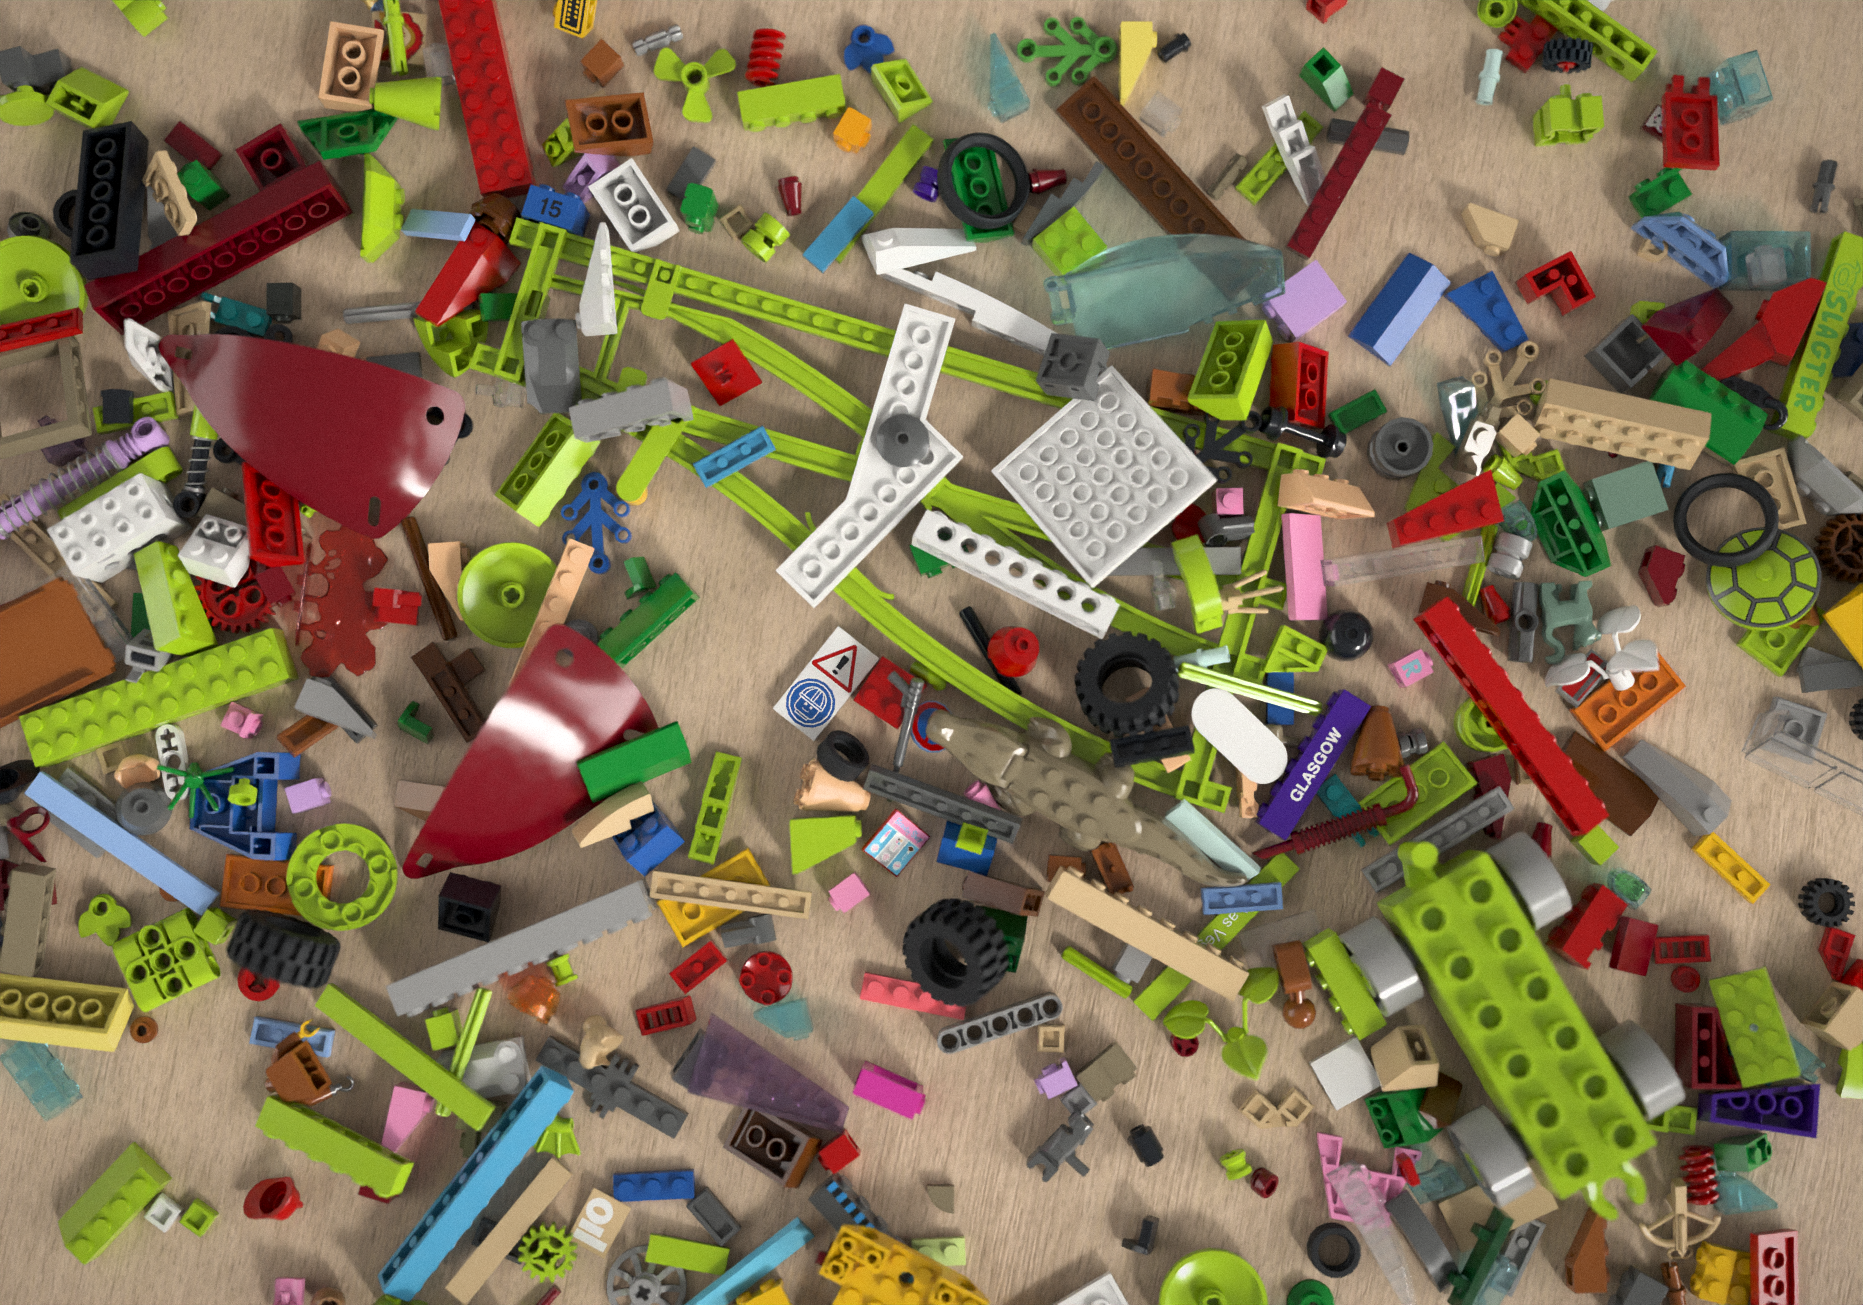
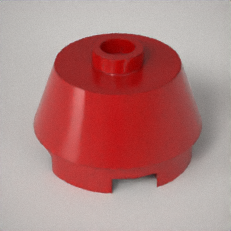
[988,626,1039,677]

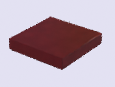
[1609,916,1659,977]

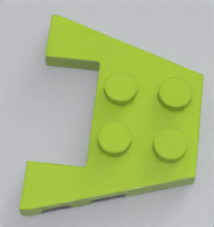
[1404,432,1516,542]

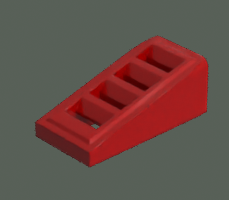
[1653,934,1712,964]
[635,995,697,1036]

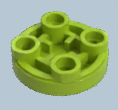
[0,85,54,126]

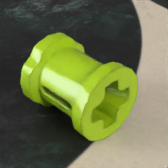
[546,953,578,987]

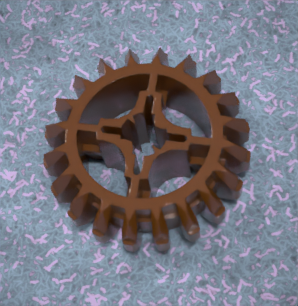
[1812,513,1863,584]

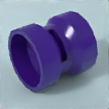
[912,166,939,203]

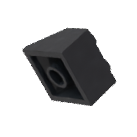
[438,872,501,943]

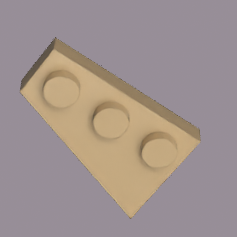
[142,151,197,236]
[1730,448,1806,530]

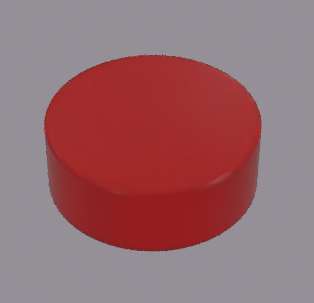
[1671,965,1701,993]

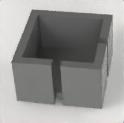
[1584,314,1666,393]

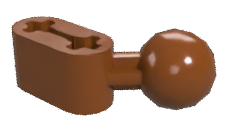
[1272,940,1316,1029]

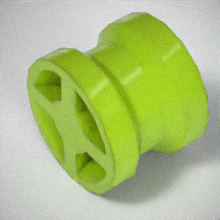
[1219,1149,1252,1180]

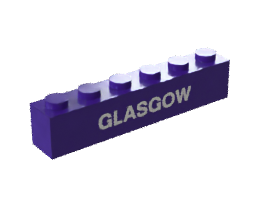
[1255,689,1371,841]

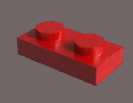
[669,940,728,995]

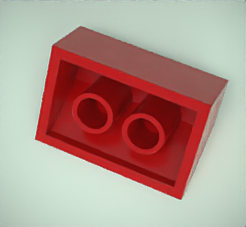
[1269,342,1329,429]

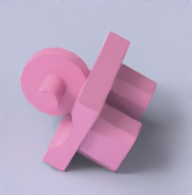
[273,1277,305,1305]

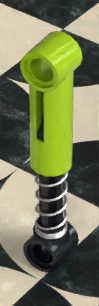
[173,405,218,518]

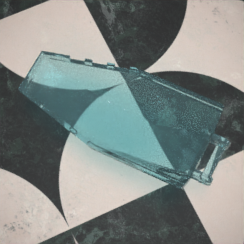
[1043,234,1286,349]

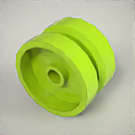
[1453,697,1507,752]

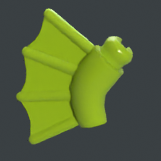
[533,1114,581,1158]

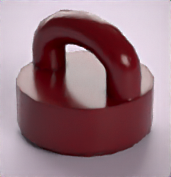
[1250,1167,1279,1199]

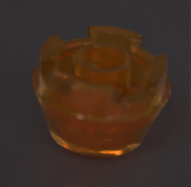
[506,974,561,1025]

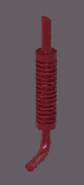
[1252,763,1419,859]

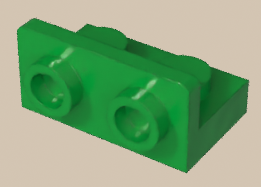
[1629,167,1692,218]

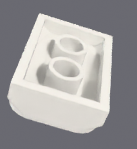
[436,1035,531,1098]

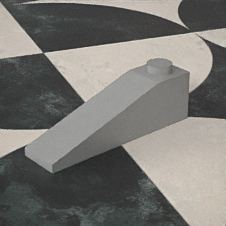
[1622,740,1732,836]

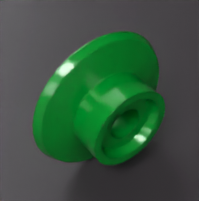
[1287,1279,1334,1305]

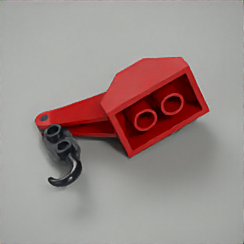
[1701,277,1827,430]

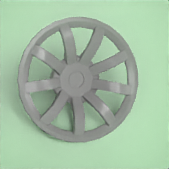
[607,1245,687,1305]

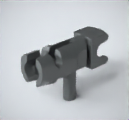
[1026,1109,1094,1182]

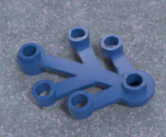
[561,472,632,575]

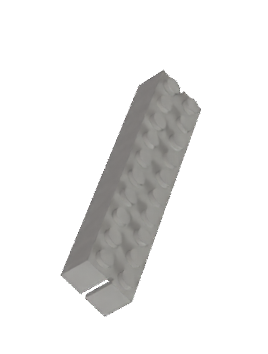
[386,878,657,1018]

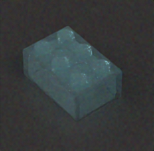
[1719,230,1811,291]

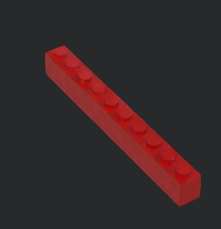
[1413,596,1610,837]

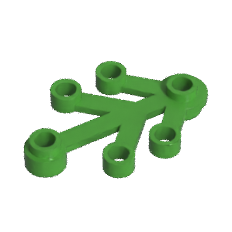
[1017,17,1117,87]

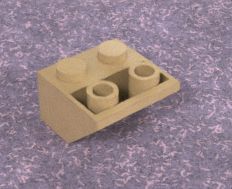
[1369,1024,1439,1091]

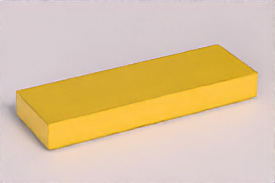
[1691,832,1771,904]

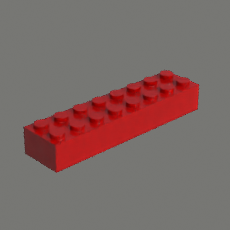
[438,0,537,199]

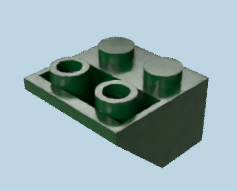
[964,905,1028,973]

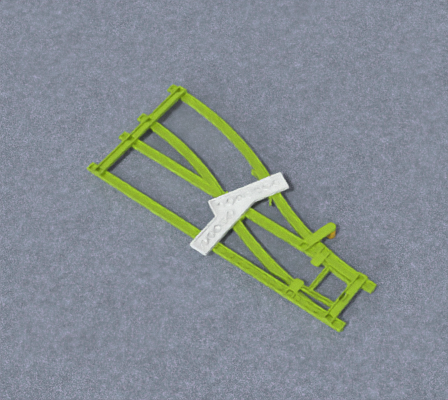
[470,217,1326,813]

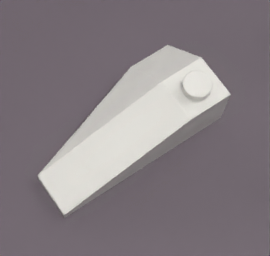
[576,222,617,336]
[125,320,175,395]

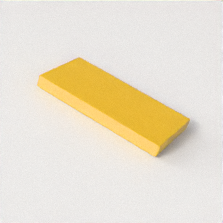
[657,848,771,947]

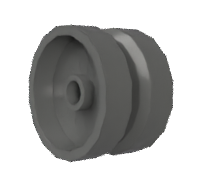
[1367,417,1433,480]

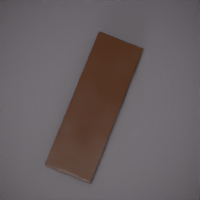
[424,662,487,743]

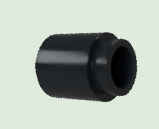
[1127,1124,1164,1167]

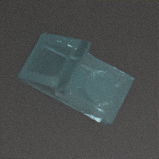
[1407,1159,1466,1205]

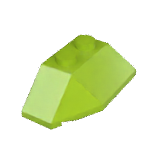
[360,153,405,263]

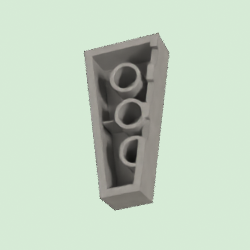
[569,378,694,443]

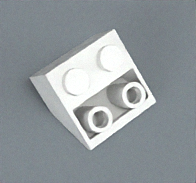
[178,514,250,588]

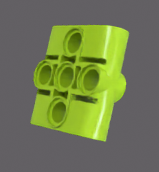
[112,908,221,1012]

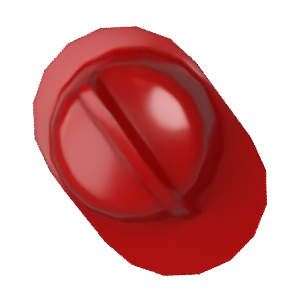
[243,1177,304,1221]

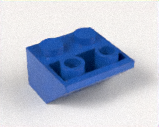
[612,799,685,877]

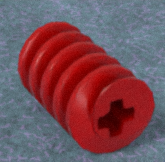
[745,28,786,88]
[1678,1145,1719,1205]

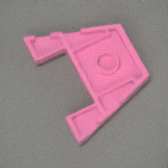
[1316,1132,1422,1227]

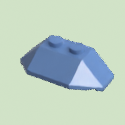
[1631,212,1729,289]

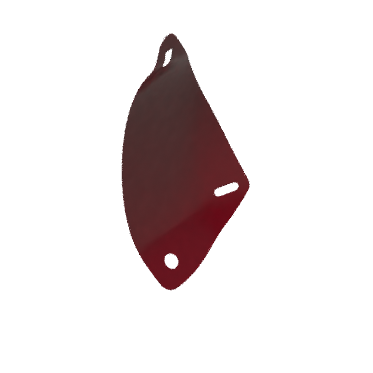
[159,334,465,539]
[402,624,659,879]

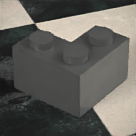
[0,46,73,96]

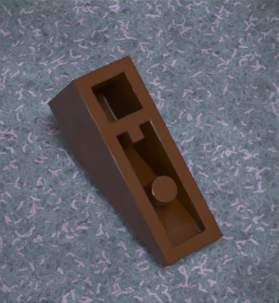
[1418,580,1501,637]

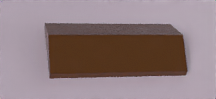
[1561,731,1659,836]

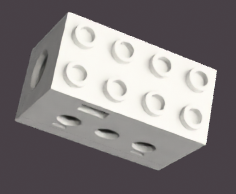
[47,473,192,583]

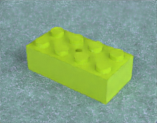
[1709,966,1801,1088]

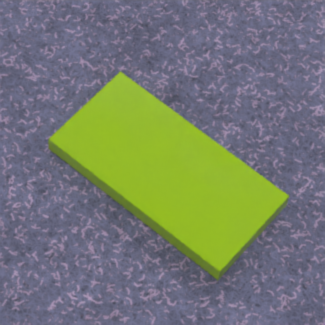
[1358,741,1477,846]

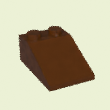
[723,1099,823,1189]

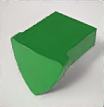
[624,557,657,600]
[397,700,434,744]

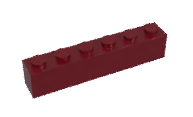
[1285,102,1392,260]

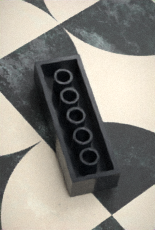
[70,121,149,280]

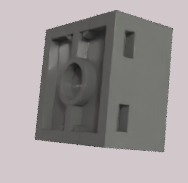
[1036,333,1110,401]

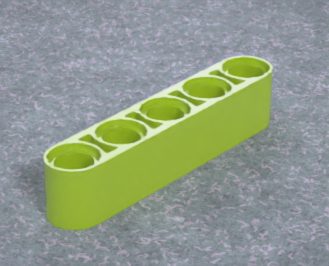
[57,447,183,520]

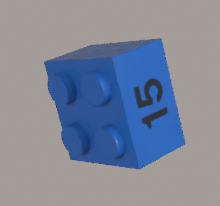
[521,184,590,237]

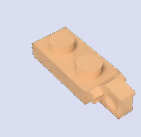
[1235,767,1259,818]

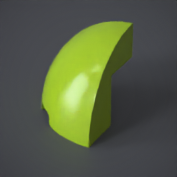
[413,309,488,378]

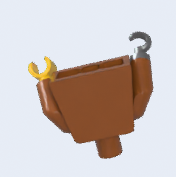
[265,1019,355,1106]

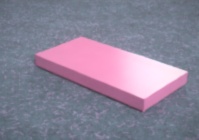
[1282,513,1328,621]

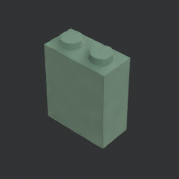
[1583,461,1669,531]

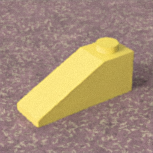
[1119,21,1157,107]

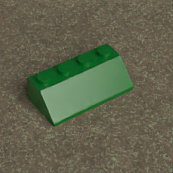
[1649,361,1768,465]
[597,572,700,668]

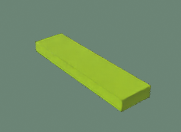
[1235,110,1324,206]

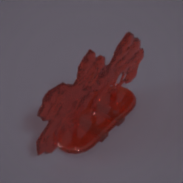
[293,525,388,677]

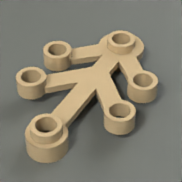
[1470,341,1547,420]

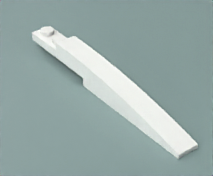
[880,268,1109,377]

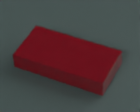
[163,121,223,171]

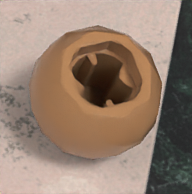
[310,1287,346,1305]

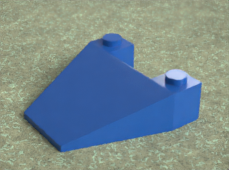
[189,752,301,860]

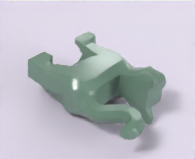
[1538,580,1602,664]

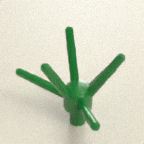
[156,762,234,818]

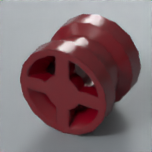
[1170,1034,1199,1057]

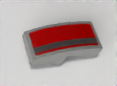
[1555,649,1608,708]

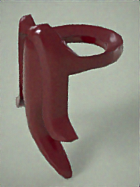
[6,806,50,863]

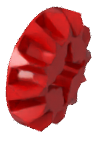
[237,968,280,1001]

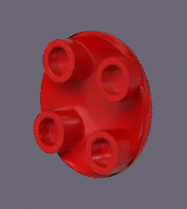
[739,951,793,1005]

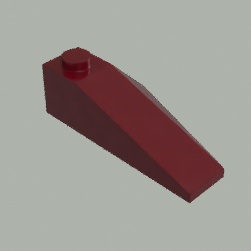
[1641,288,1734,366]

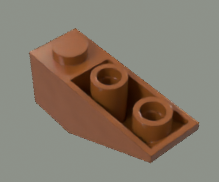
[1565,1206,1610,1294]

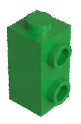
[177,160,231,211]

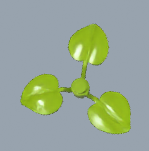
[1163,967,1279,1080]

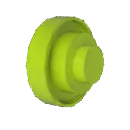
[1477,0,1518,28]

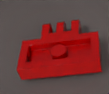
[1498,14,1558,73]

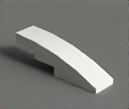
[1262,94,1325,206]

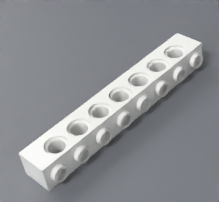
[911,509,1120,639]

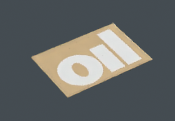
[570,1188,631,1259]

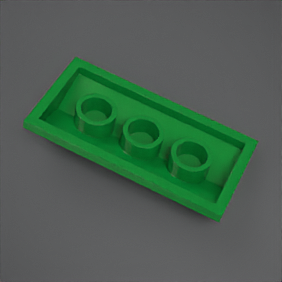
[943,138,1014,243]
[577,721,692,803]

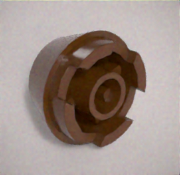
[468,193,521,245]

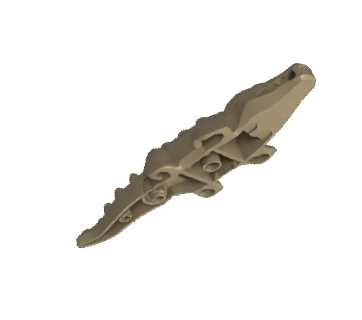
[926,710,1247,887]

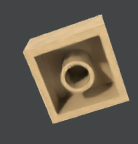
[1801,981,1863,1051]

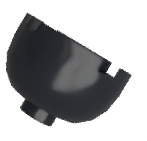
[1319,609,1374,662]

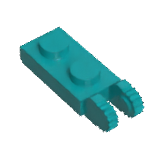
[200,292,273,338]
[1316,774,1379,848]

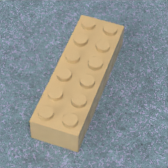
[1532,378,1711,470]

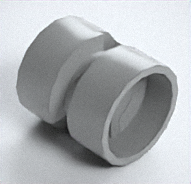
[1486,532,1533,580]

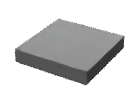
[1758,697,1827,763]

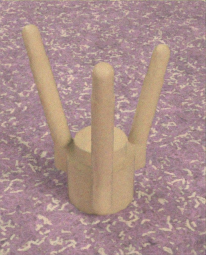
[1218,570,1283,614]

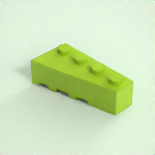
[134,541,219,657]

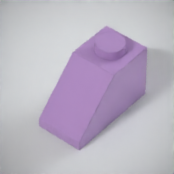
[562,153,620,203]

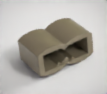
[1074,1041,1137,1102]

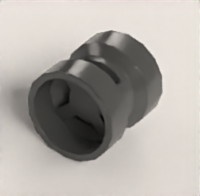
[1396,727,1428,758]

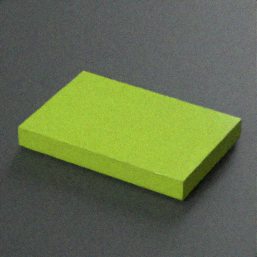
[1736,606,1825,677]

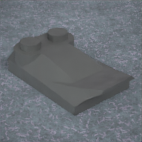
[521,318,582,414]

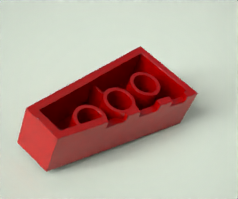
[1386,469,1504,548]

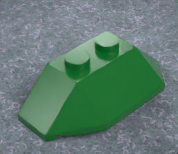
[1529,470,1611,577]

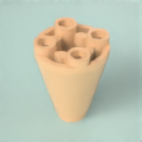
[793,759,871,812]

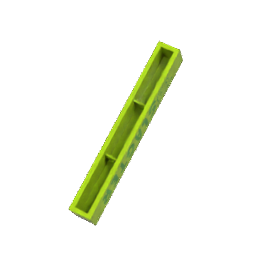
[1768,231,1863,439]

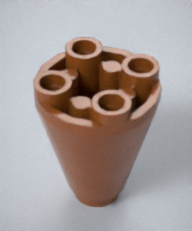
[1350,705,1404,781]

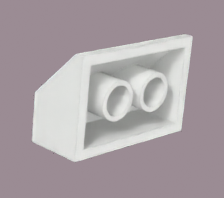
[588,158,679,252]

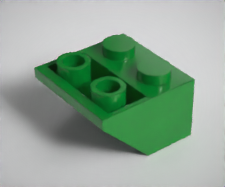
[1364,1087,1444,1149]

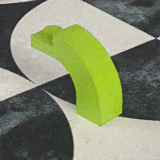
[1172,535,1224,634]

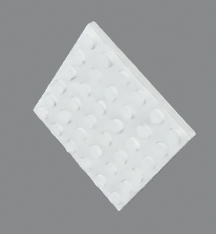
[991,365,1216,588]

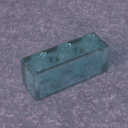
[0,1041,83,1122]

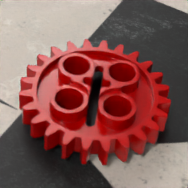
[194,558,278,634]

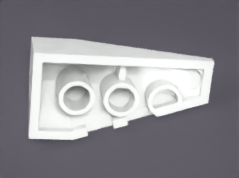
[861,228,976,275]

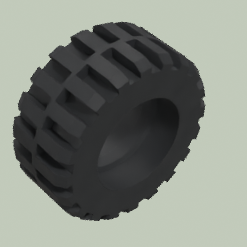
[1074,631,1179,738]
[902,898,1008,1007]
[226,909,341,989]

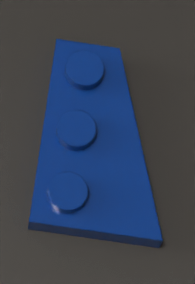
[1444,271,1529,353]

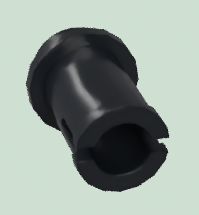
[1156,32,1191,64]

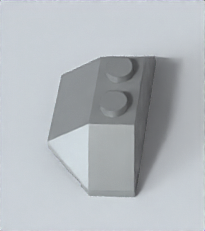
[1787,436,1863,516]

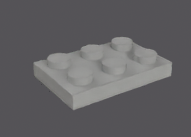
[37,767,120,858]

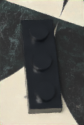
[1110,725,1195,767]

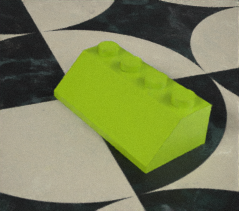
[1187,320,1273,420]
[495,413,600,527]
[58,1142,173,1265]

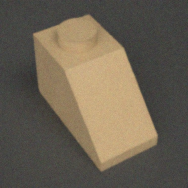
[1461,202,1519,256]

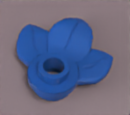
[844,25,894,74]

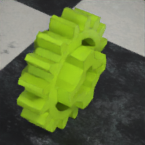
[518,1221,578,1283]

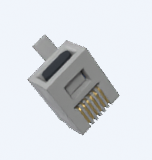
[125,629,174,683]

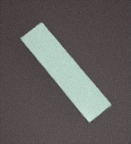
[1165,799,1261,881]

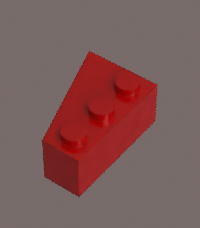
[1545,883,1628,970]

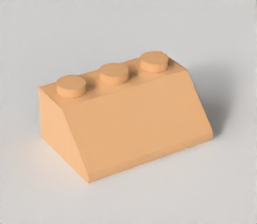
[318,21,384,112]
[1278,469,1375,520]

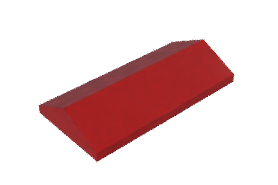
[242,462,305,567]

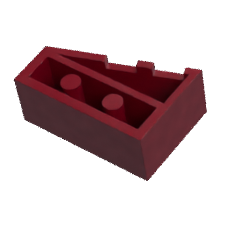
[1675,1003,1742,1089]

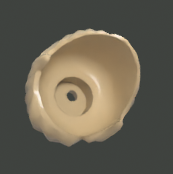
[579,1015,623,1069]

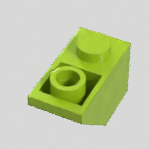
[542,117,584,167]

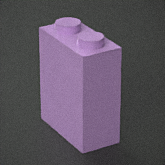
[1261,260,1347,342]

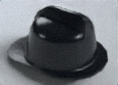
[0,759,40,805]

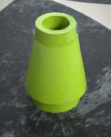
[1482,454,1523,490]

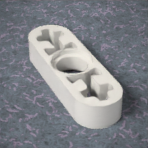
[155,724,190,800]

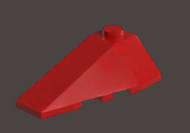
[415,222,521,327]

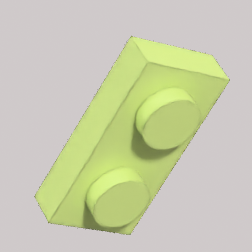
[911,1236,966,1266]

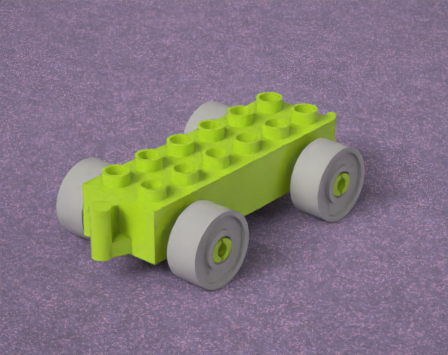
[1338,831,1684,1221]

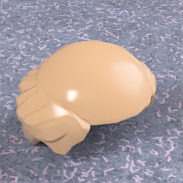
[114,754,161,789]

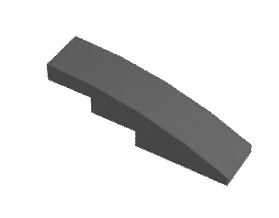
[1021,161,1105,246]

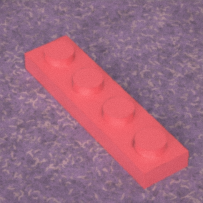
[860,972,967,1020]

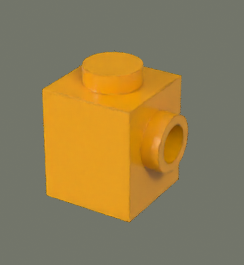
[833,107,872,154]

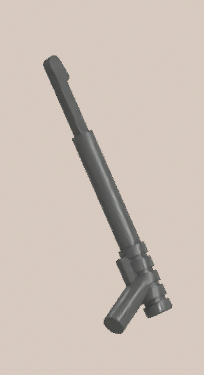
[887,671,924,802]

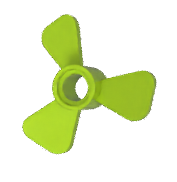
[654,48,736,123]

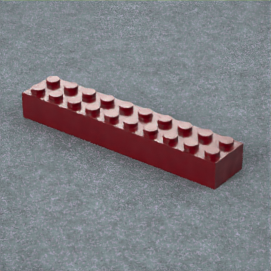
[84,160,354,335]

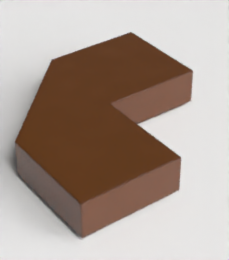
[411,642,486,685]

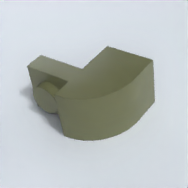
[455,1100,507,1158]

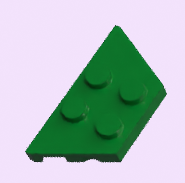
[298,109,398,160]

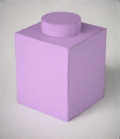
[284,778,332,814]

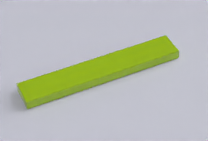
[835,124,934,264]

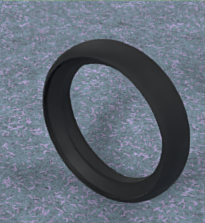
[937,132,1030,229]
[1673,473,1779,567]

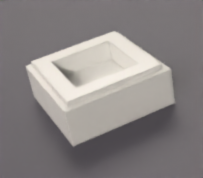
[144,1193,184,1233]

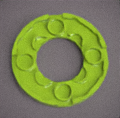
[287,824,398,931]

